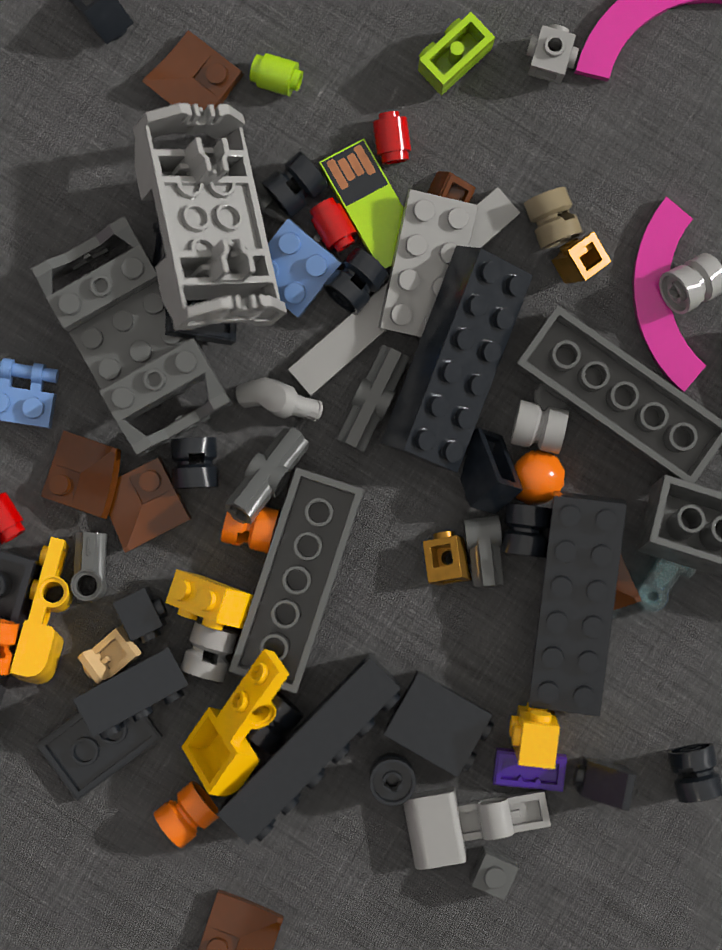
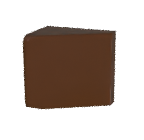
[427,171,476,203]

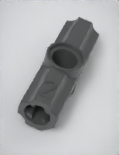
[337,345,410,452]
[225,427,309,524]

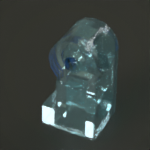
[636,557,696,612]

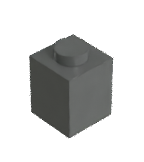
[469,845,519,901]

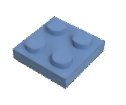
[268,219,343,318]

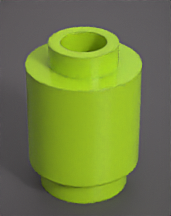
[249,53,303,96]

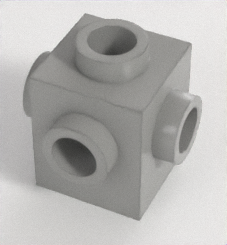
[526,24,579,84]

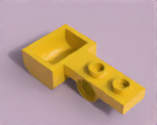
[10,537,73,684]
[181,649,289,797]

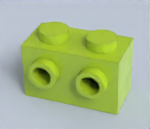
[418,12,495,96]

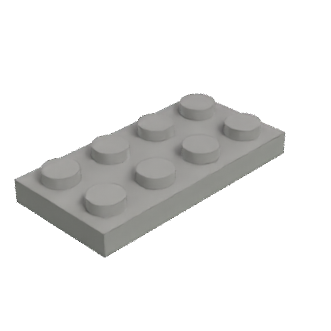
[378,189,478,337]

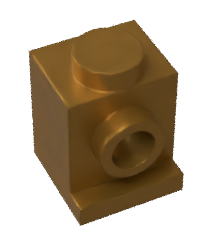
[551,232,611,284]
[423,531,472,586]

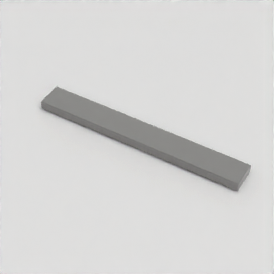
[288,187,520,396]

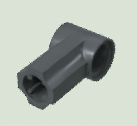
[463,515,504,587]
[70,532,107,602]

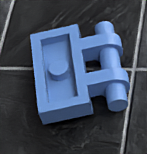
[0,358,59,429]

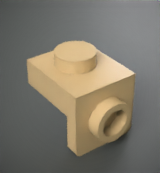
[78,626,142,684]

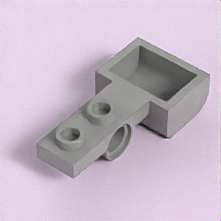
[403,787,551,870]

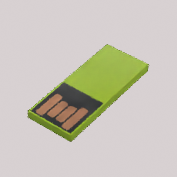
[318,138,404,269]

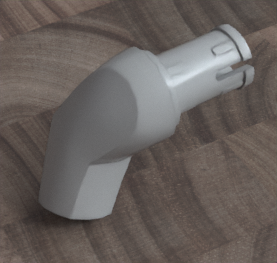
[236,377,323,422]

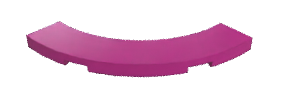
[574,0,722,82]
[632,196,707,393]

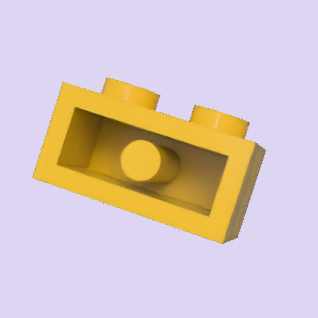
[165,569,254,631]
[509,702,560,769]

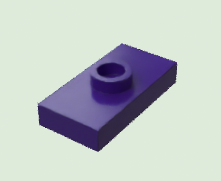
[492,747,567,792]

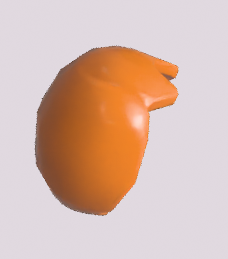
[514,449,565,505]

